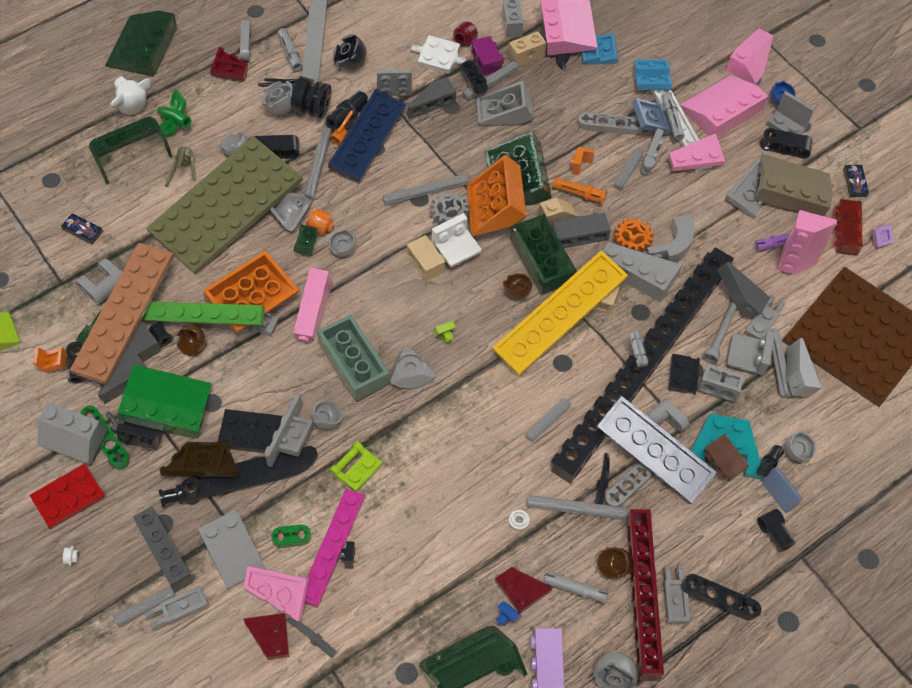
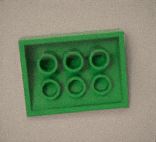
[118,364,212,439]

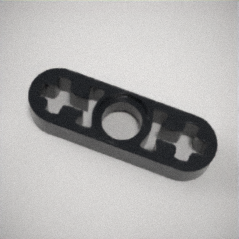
[460,61,488,94]

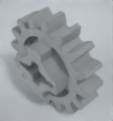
[430,191,469,225]

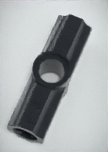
[325,90,368,130]

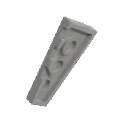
[725,151,772,219]

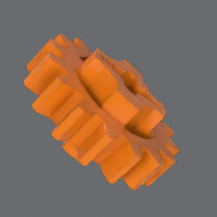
[614,217,654,253]

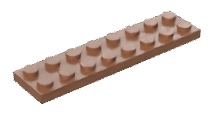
[70,243,174,385]

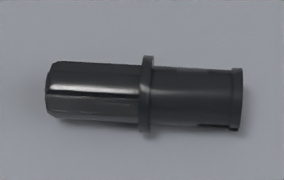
[757,445,784,477]

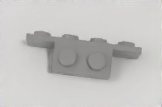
[264,394,314,467]

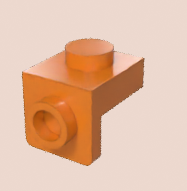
[570,147,595,175]
[33,347,67,373]

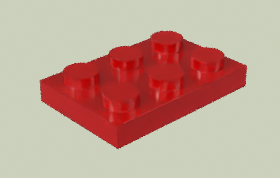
[29,463,105,530]

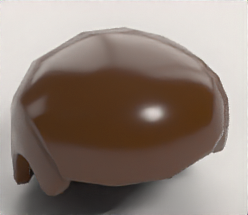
[503,273,533,299]
[177,325,206,356]
[597,547,632,579]

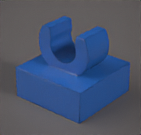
[496,601,522,626]

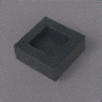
[341,541,355,569]

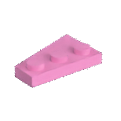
[668,133,725,171]
[244,566,309,621]

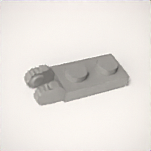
[640,129,664,176]
[745,295,786,339]
[663,566,690,624]
[145,586,209,631]

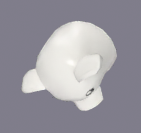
[111,76,150,115]

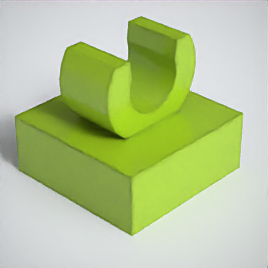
[433,320,456,344]

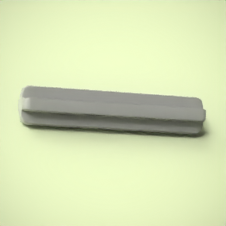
[614,148,644,190]
[526,398,571,442]
[113,587,175,627]

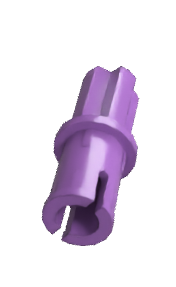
[755,233,789,252]

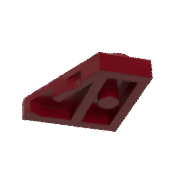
[210,47,248,81]
[495,567,552,614]
[244,613,289,660]

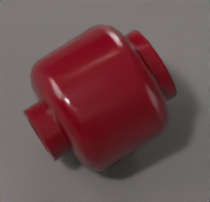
[453,21,478,46]

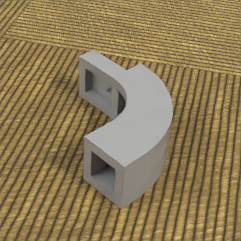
[646,214,695,263]

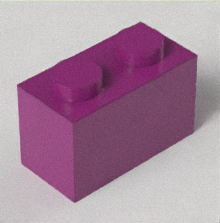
[471,36,504,76]

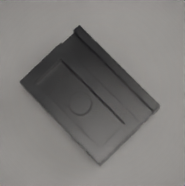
[668,354,700,395]

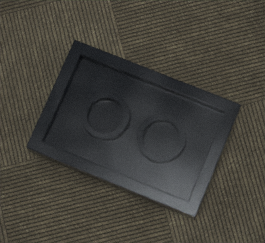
[217,409,283,453]

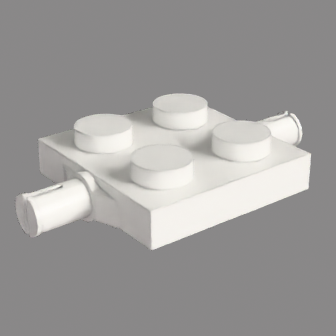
[411,35,467,74]

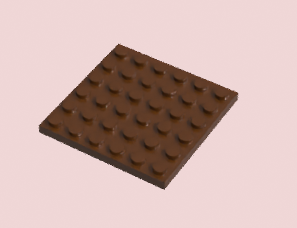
[782,266,912,408]

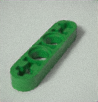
[80,406,130,470]

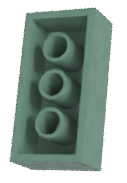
[317,315,390,401]

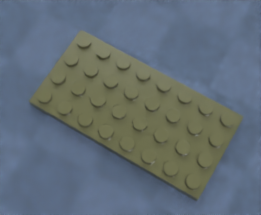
[146,136,303,275]

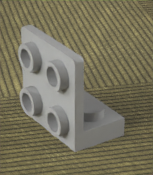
[377,70,412,96]
[766,91,814,135]
[727,331,775,376]

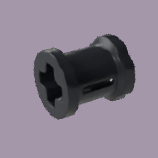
[148,321,173,347]

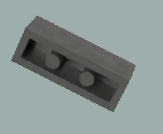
[551,212,611,250]

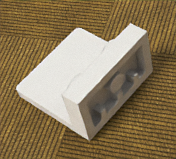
[432,213,482,267]

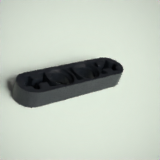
[682,574,762,621]

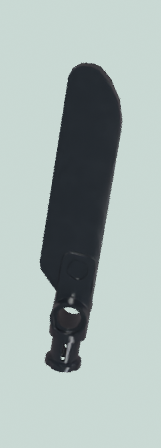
[158,446,318,508]

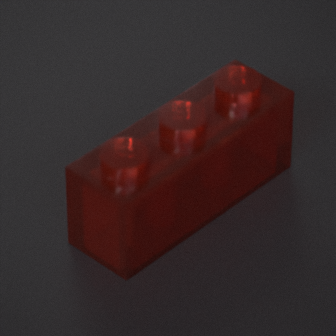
[833,199,863,256]

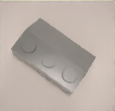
[37,402,108,465]

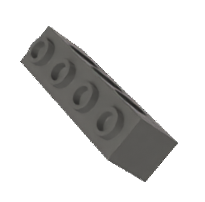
[133,506,194,593]

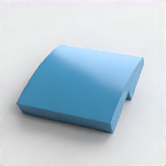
[582,32,618,64]
[634,59,672,90]

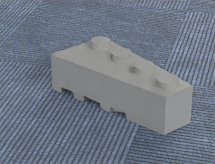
[603,242,682,303]

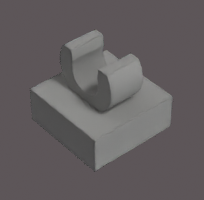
[253,313,279,336]

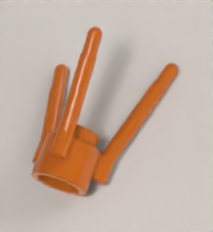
[330,111,353,146]

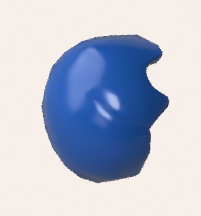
[770,81,796,106]

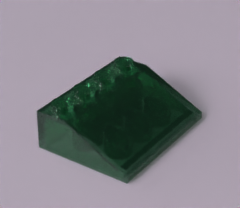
[105,10,177,77]
[485,131,552,206]

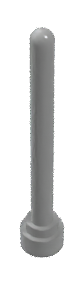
[703,300,737,364]

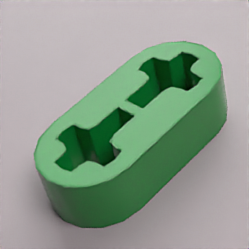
[271,524,311,548]

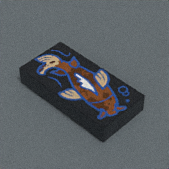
[843,165,869,197]
[61,213,103,244]

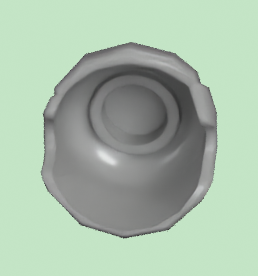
[220,132,248,156]
[329,229,357,257]
[311,401,343,430]
[785,432,816,462]

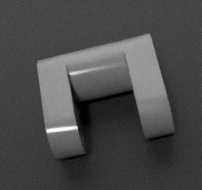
[75,258,122,305]
[645,399,689,432]

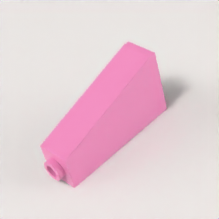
[293,268,333,342]

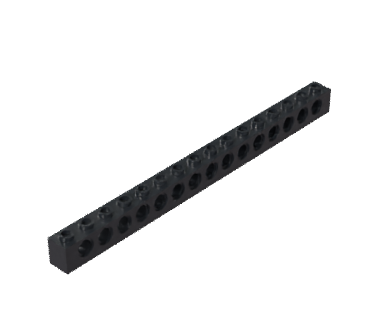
[551,247,734,484]

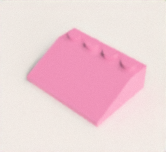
[540,0,597,55]
[680,75,768,137]

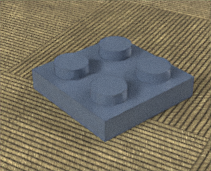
[632,98,672,135]

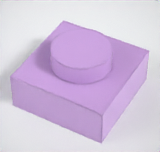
[871,224,894,247]

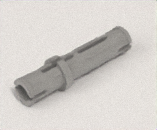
[277,28,303,71]
[661,92,685,141]
[544,571,609,604]

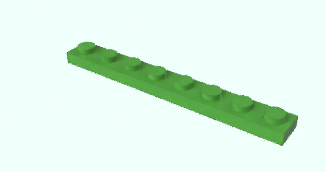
[142,302,265,326]

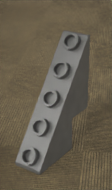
[98,320,161,404]

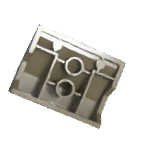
[754,154,833,216]

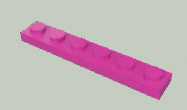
[304,488,365,608]

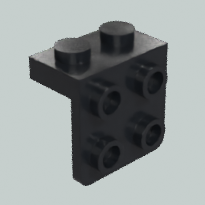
[116,422,164,450]

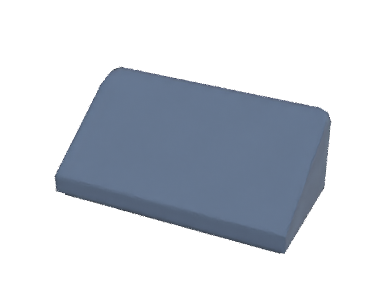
[762,467,802,513]

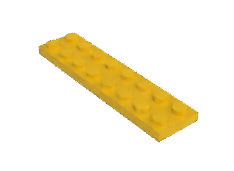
[493,250,628,376]

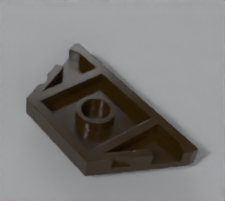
[160,442,239,477]

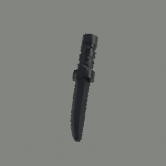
[595,453,610,505]

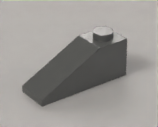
[408,77,456,119]
[717,262,770,319]

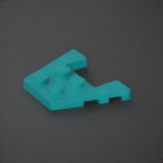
[691,414,763,480]

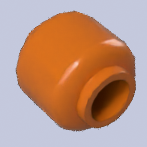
[306,209,334,235]

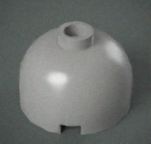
[260,81,294,115]
[593,652,638,688]

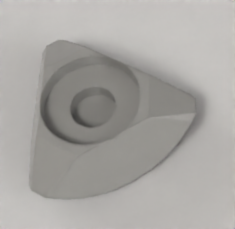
[270,193,311,231]
[389,346,435,389]

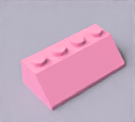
[777,210,837,274]

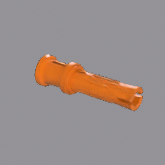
[552,177,607,206]

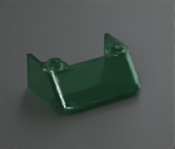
[88,117,172,185]
[419,626,528,688]

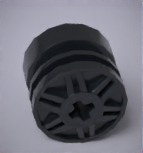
[291,76,332,119]

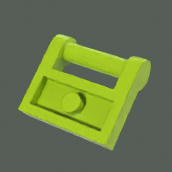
[329,441,383,492]

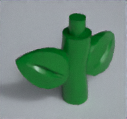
[157,89,192,137]

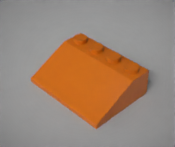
[467,155,526,236]
[203,250,299,333]

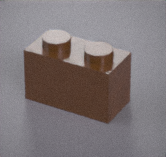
[704,434,749,481]

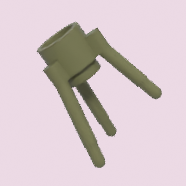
[165,146,196,187]

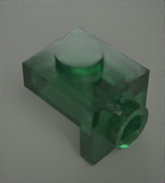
[294,224,318,256]

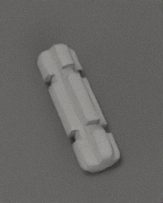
[629,331,648,367]

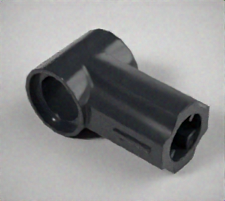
[66,341,86,384]
[757,509,796,552]

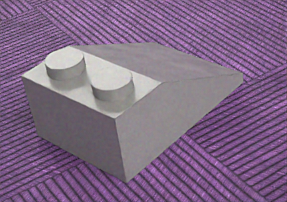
[476,81,534,125]
[198,510,266,590]

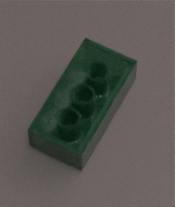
[510,214,577,295]

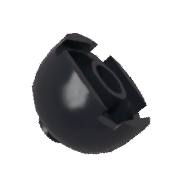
[333,34,367,70]

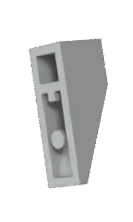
[786,338,822,397]

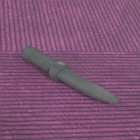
[286,618,337,658]

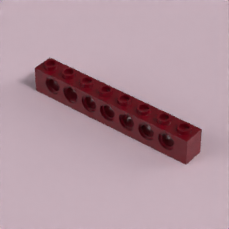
[626,509,664,681]

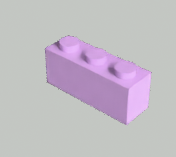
[530,628,564,688]

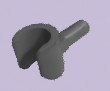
[106,411,122,435]

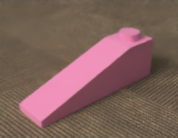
[726,28,773,85]

